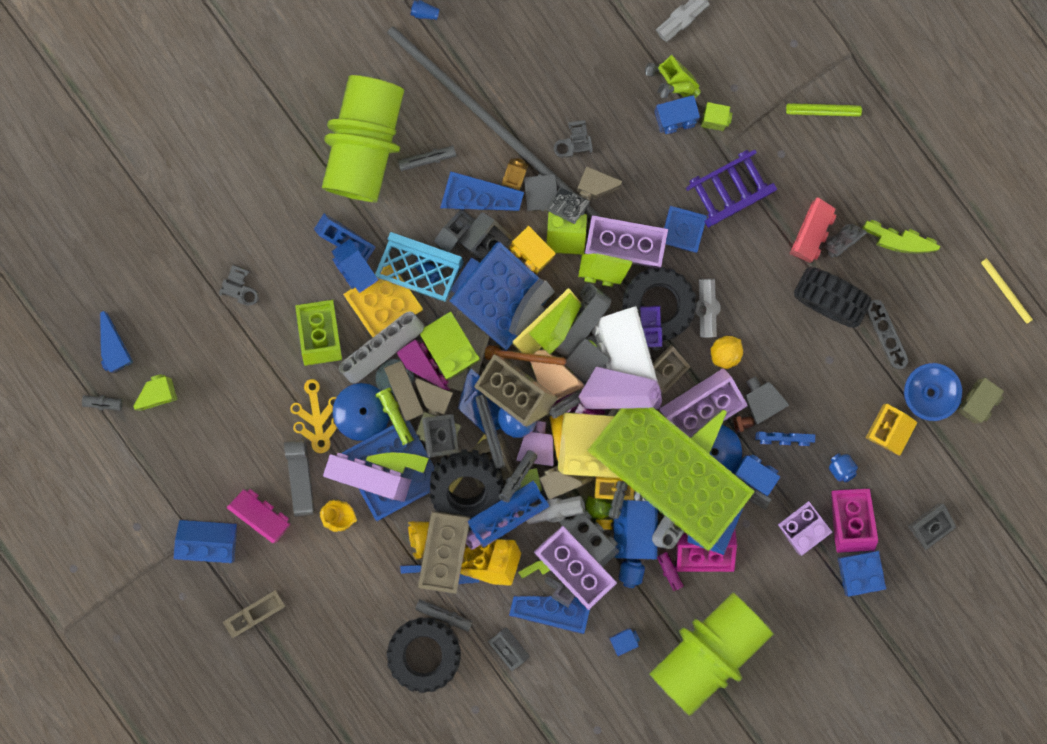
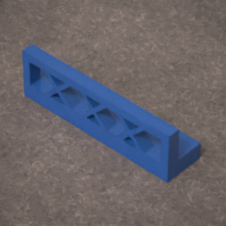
[467,481,549,547]

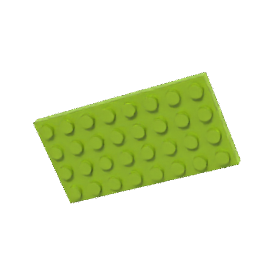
[587,407,755,551]

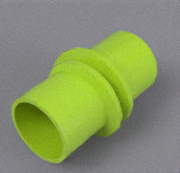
[322,75,404,203]
[649,592,774,716]

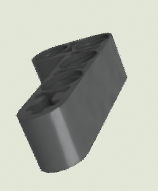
[554,283,611,359]
[284,440,314,517]

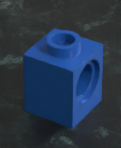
[609,628,640,656]

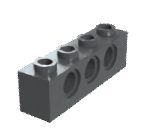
[559,494,619,567]

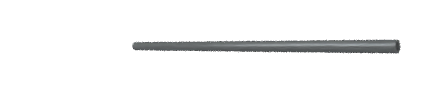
[387,26,602,219]

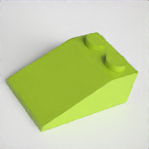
[295,300,342,366]
[420,311,481,380]

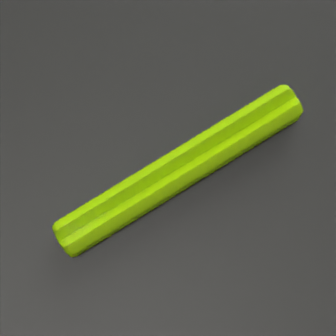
[786,103,862,117]

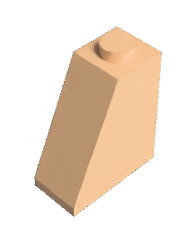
[531,350,584,400]

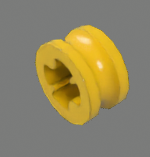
[596,519,613,530]

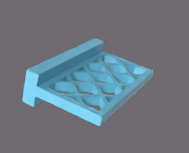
[375,232,464,302]

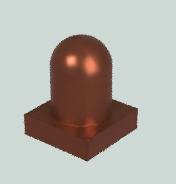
[732,416,755,433]

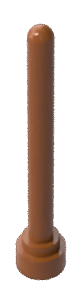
[485,345,566,365]

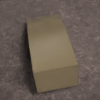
[384,361,424,421]
[223,590,285,639]

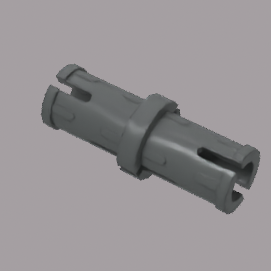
[82,395,123,411]

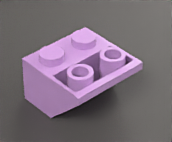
[778,501,832,556]

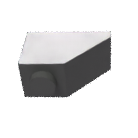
[434,209,475,253]

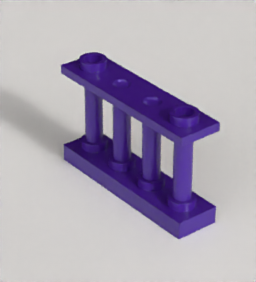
[686,150,777,228]

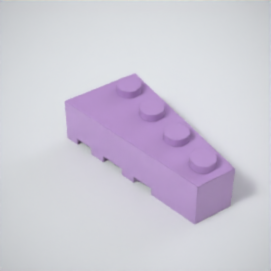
[323,452,411,502]

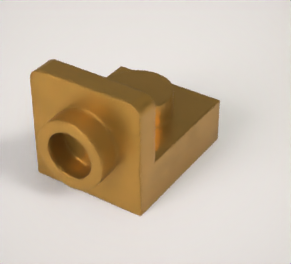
[502,158,529,191]

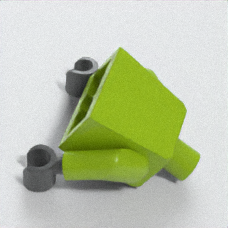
[645,55,701,98]

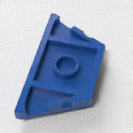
[457,368,501,435]

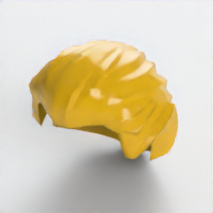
[711,336,743,369]
[320,500,357,532]

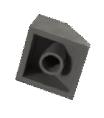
[458,212,515,261]

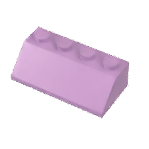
[585,216,668,268]
[659,368,748,438]
[534,526,617,610]

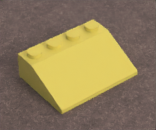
[558,413,620,478]

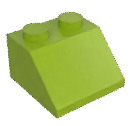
[547,212,587,255]
[578,253,632,287]
[134,374,178,411]

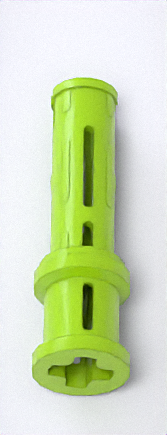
[376,387,414,445]

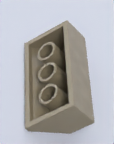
[474,354,558,427]

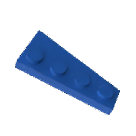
[440,171,524,211]
[509,596,590,634]

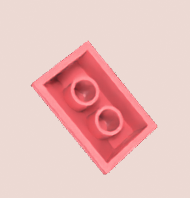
[790,197,836,263]

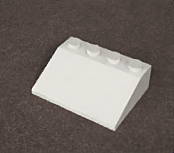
[591,307,657,381]

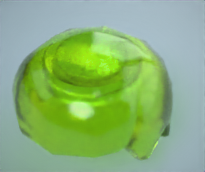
[585,496,613,519]

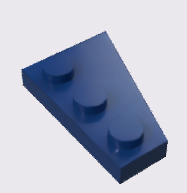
[755,432,815,446]

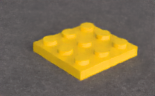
[343,264,423,337]

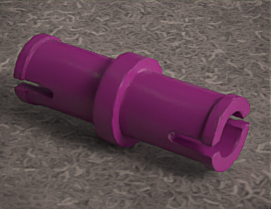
[657,551,684,591]

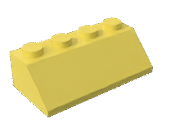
[512,288,581,354]

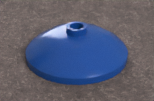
[904,363,962,421]
[332,383,390,441]
[709,425,742,473]

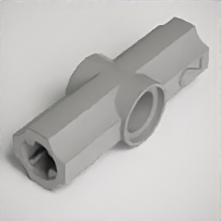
[656,0,710,42]
[695,279,721,338]
[527,496,585,524]

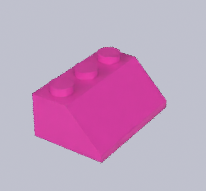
[227,489,291,543]
[677,530,737,572]

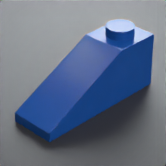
[314,213,376,262]
[100,311,133,373]

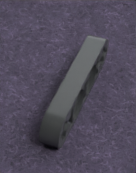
[867,300,908,370]

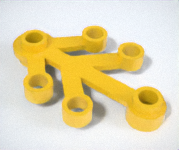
[290,379,337,453]

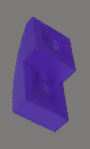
[640,306,662,347]

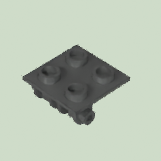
[822,223,867,258]

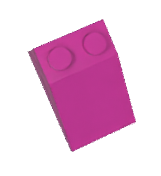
[831,489,878,553]

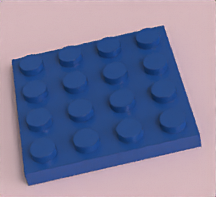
[449,242,549,350]
[341,419,434,521]

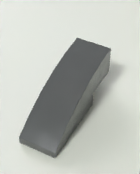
[509,279,555,336]

